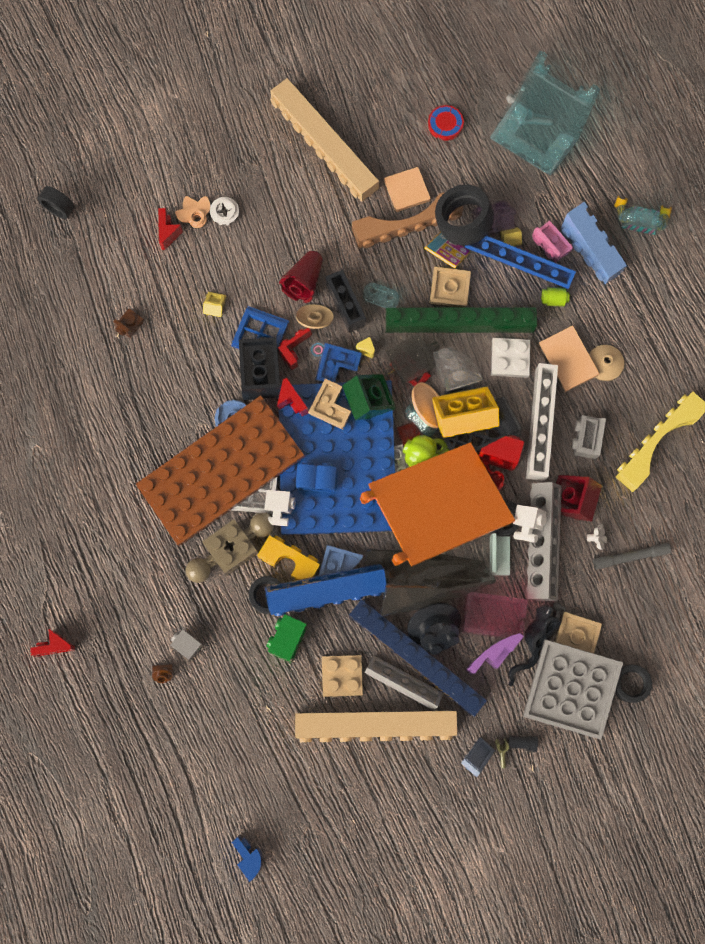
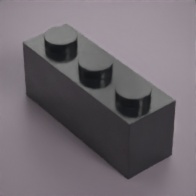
[326,269,366,333]

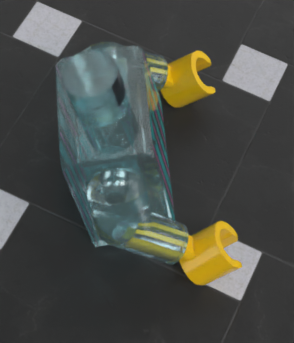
[614,196,672,235]

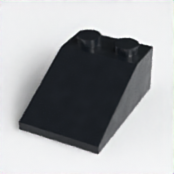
[239,337,280,400]

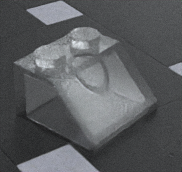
[432,347,483,391]

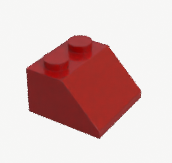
[478,435,524,472]

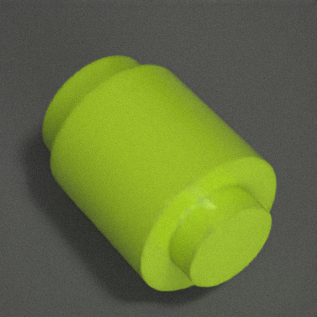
[541,287,570,306]

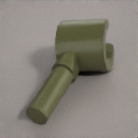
[495,738,509,768]

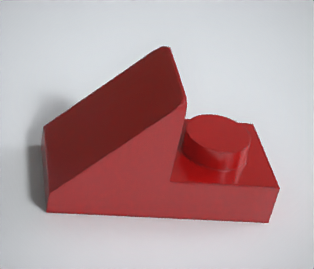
[158,208,183,250]
[277,378,308,417]
[30,629,75,657]

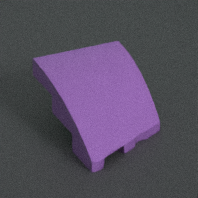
[465,633,524,675]

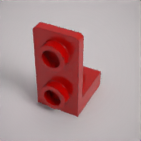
[278,328,312,370]

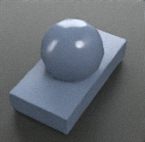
[461,737,495,777]

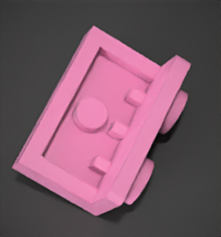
[532,221,573,263]

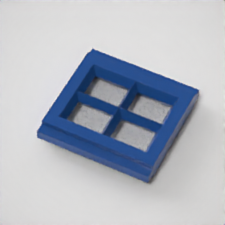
[231,306,289,352]

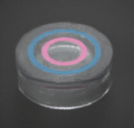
[309,341,325,361]

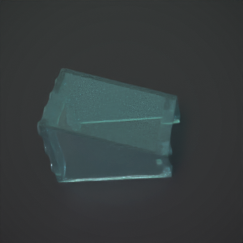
[490,50,600,176]

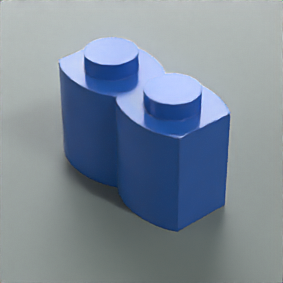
[296,461,337,493]

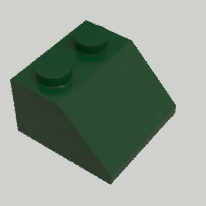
[342,374,396,420]

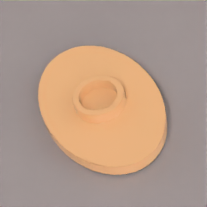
[412,383,439,428]

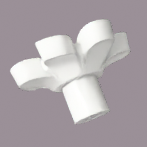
[587,524,607,550]

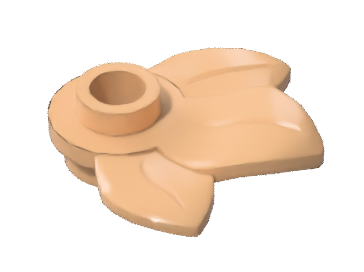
[175,196,211,228]

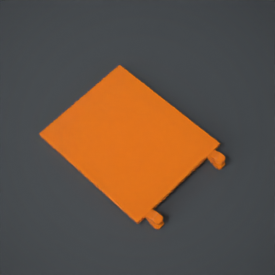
[360,442,515,567]

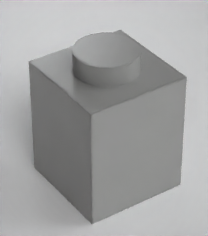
[170,630,204,661]

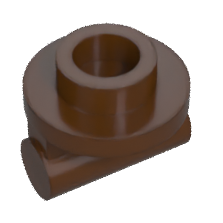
[152,664,173,683]

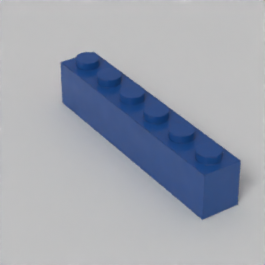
[465,236,576,289]
[265,564,387,616]

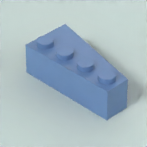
[560,201,627,284]

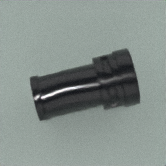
[508,735,538,752]

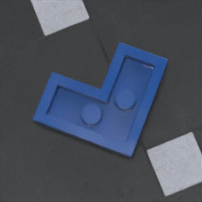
[315,343,362,383]

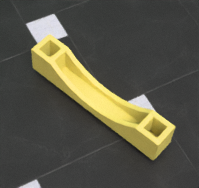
[616,392,705,492]

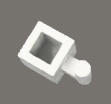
[265,490,296,526]
[513,505,547,543]

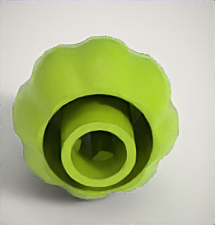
[403,435,438,467]

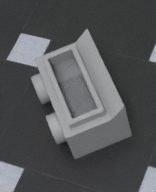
[571,415,606,459]

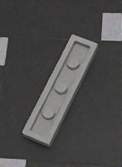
[365,656,444,711]

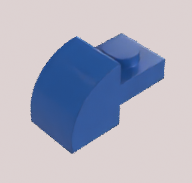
[231,835,262,882]

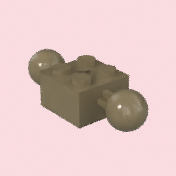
[185,512,274,583]

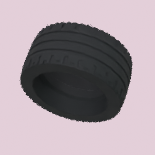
[435,184,494,246]

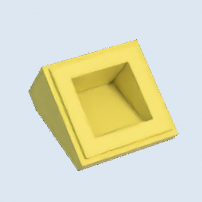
[203,292,226,317]

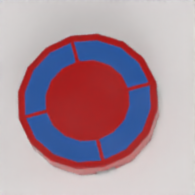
[428,105,464,141]

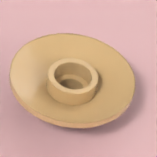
[296,304,334,329]
[589,345,624,381]

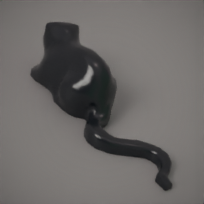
[508,606,561,687]

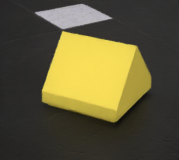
[500,227,522,246]
[356,337,375,358]

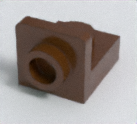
[113,309,144,338]

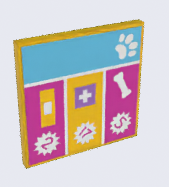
[424,232,471,268]

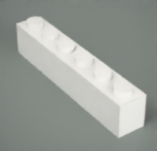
[526,363,558,481]

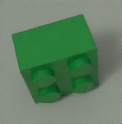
[266,614,307,663]

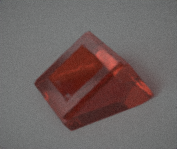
[397,422,420,447]

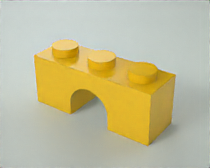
[257,535,320,580]

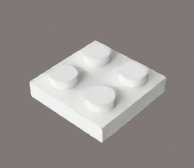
[491,338,530,378]

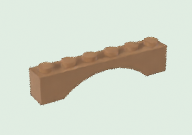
[352,193,463,248]

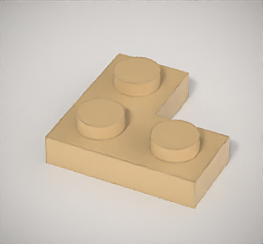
[308,379,351,430]

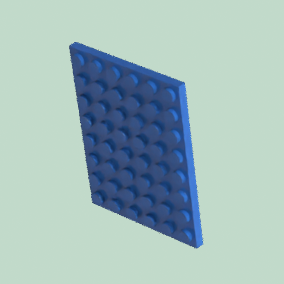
[279,380,395,535]

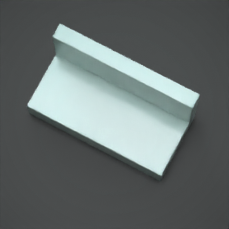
[490,533,510,576]

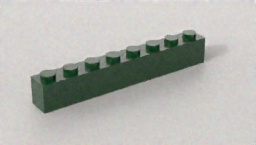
[385,308,537,333]

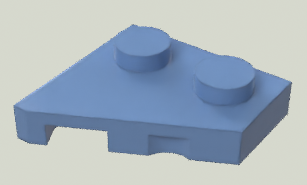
[319,545,363,576]

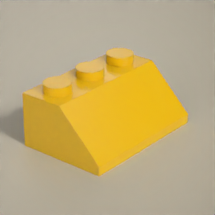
[432,386,499,438]

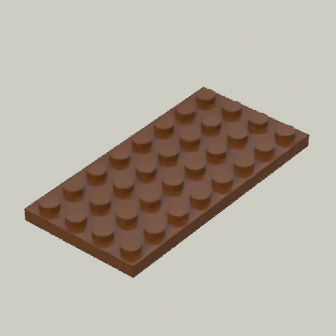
[136,396,305,546]

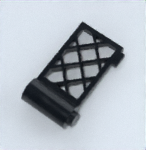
[438,397,523,452]

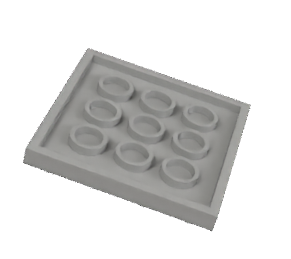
[523,639,623,740]

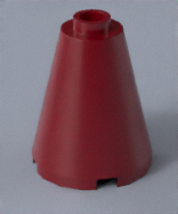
[279,251,323,303]

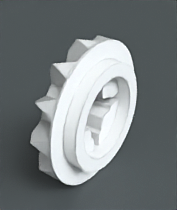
[210,197,239,225]

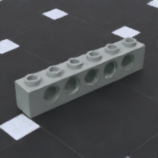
[526,482,561,601]

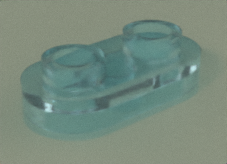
[363,283,399,308]
[405,402,438,436]

